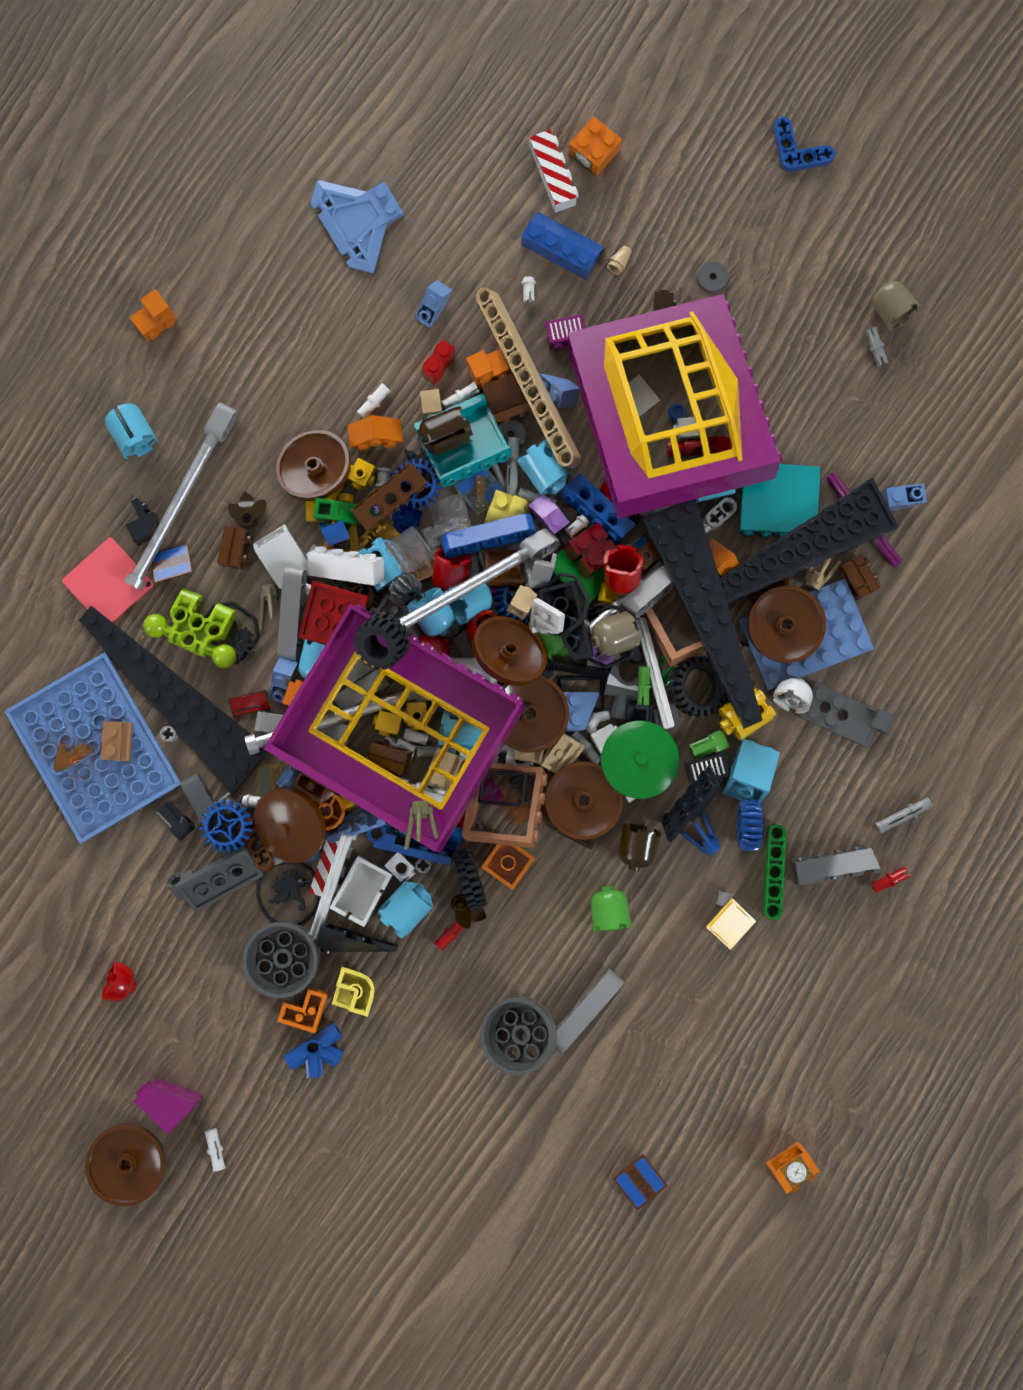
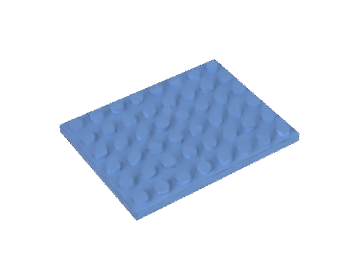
[4,652,181,844]

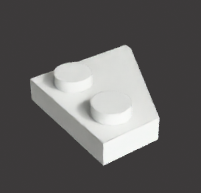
[529,598,565,634]

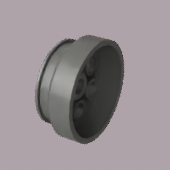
[242,921,320,998]
[480,997,557,1075]

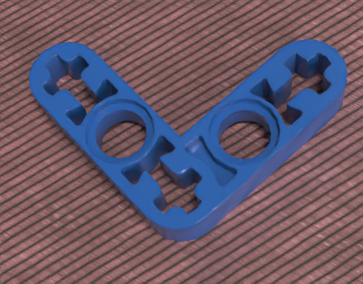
[773,116,835,172]

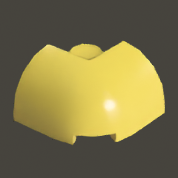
[484,490,531,523]
[332,967,375,1017]

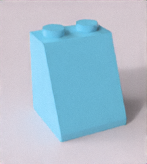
[722,739,780,803]

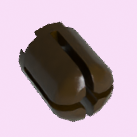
[419,406,473,456]

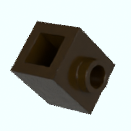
[652,290,677,312]

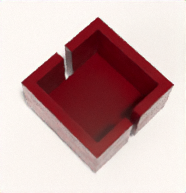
[563,522,616,579]

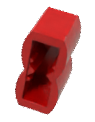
[422,340,455,384]

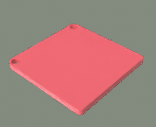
[62,537,153,622]

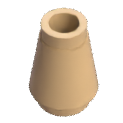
[607,246,632,275]

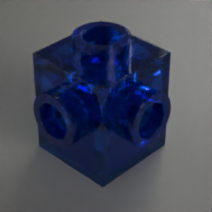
[391,505,423,537]

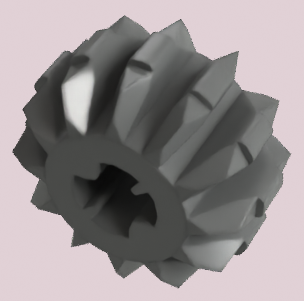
[389,573,422,606]

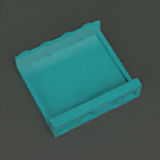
[414,393,512,487]
[738,464,820,538]

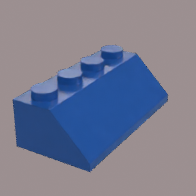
[521,212,604,280]

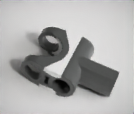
[604,660,638,721]

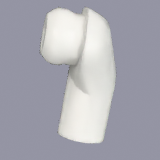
[586,711,610,733]

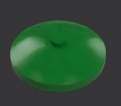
[601,721,679,799]

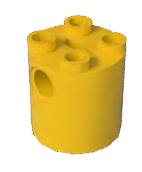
[719,688,776,741]

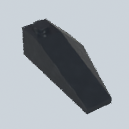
[538,580,594,661]
[316,922,399,954]

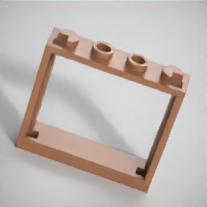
[642,588,735,667]
[462,763,547,848]

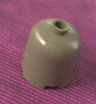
[872,281,921,331]
[591,611,641,656]

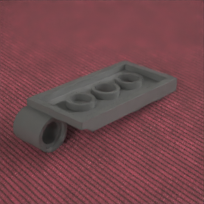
[799,682,896,749]
[166,846,264,913]

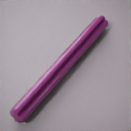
[827,472,902,567]

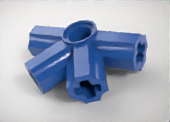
[284,1022,343,1078]

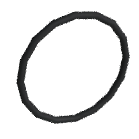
[256,862,321,925]

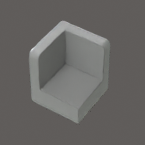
[531,553,557,582]

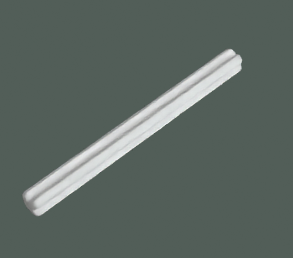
[635,617,674,729]
[310,833,352,940]

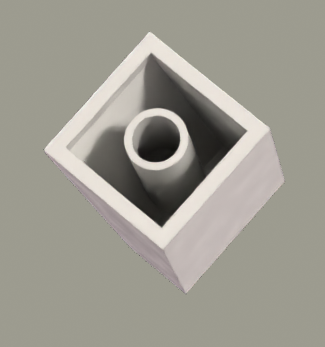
[253,524,309,589]

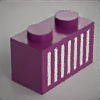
[545,314,585,350]

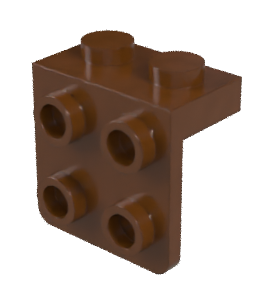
[482,373,531,424]

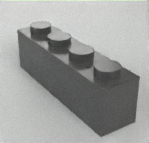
[792,845,881,886]

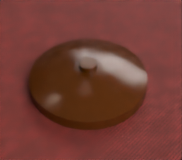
[276,430,351,501]
[747,586,826,663]
[472,616,547,686]
[502,676,569,753]
[545,762,623,840]
[254,787,326,863]
[85,1124,166,1206]

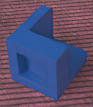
[320,521,350,547]

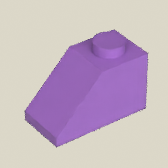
[528,494,569,535]

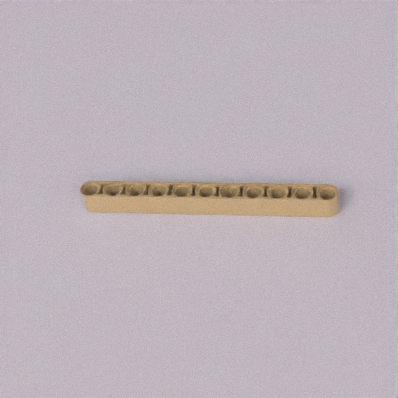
[476,288,581,468]

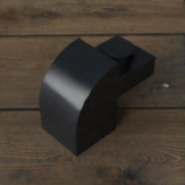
[126,498,159,545]

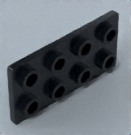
[661,766,720,842]

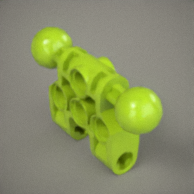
[143,588,237,668]

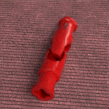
[666,435,732,458]

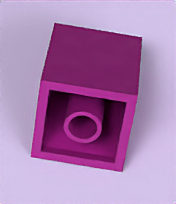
[133,1079,204,1134]

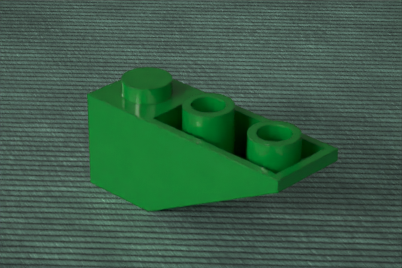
[313,498,376,526]

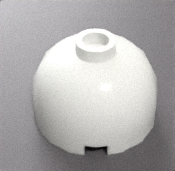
[773,677,813,714]

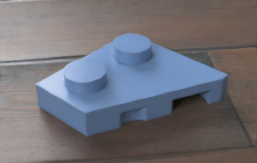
[563,692,599,731]

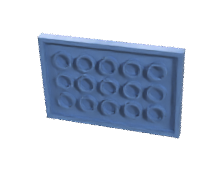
[739,579,874,690]

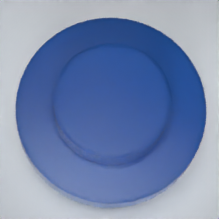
[668,403,687,422]

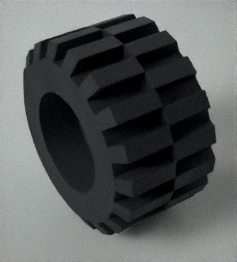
[354,613,411,670]

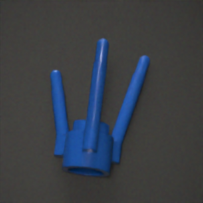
[681,810,721,856]

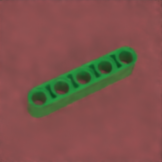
[762,824,786,920]

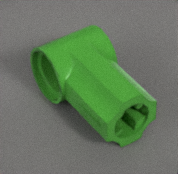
[688,729,730,760]

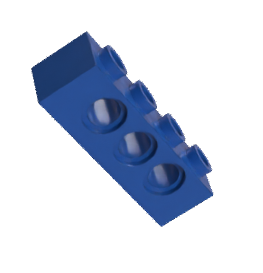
[560,473,636,546]

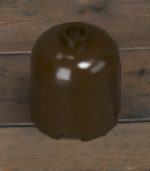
[619,823,662,871]

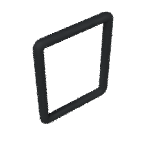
[558,676,605,711]
[478,770,527,806]

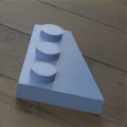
[326,807,386,844]

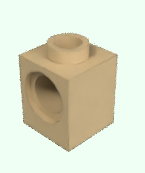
[420,389,442,419]
[506,585,538,619]

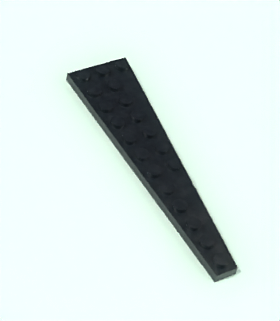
[720,477,899,604]
[642,499,763,729]
[79,606,268,794]

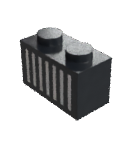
[684,753,730,785]

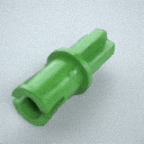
[636,666,651,705]

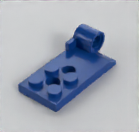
[367,825,453,865]

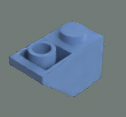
[415,280,453,328]
[537,374,580,408]
[881,483,927,511]
[270,657,298,703]

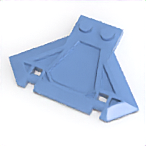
[311,180,404,274]

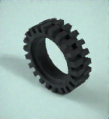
[668,656,727,717]
[452,847,487,910]

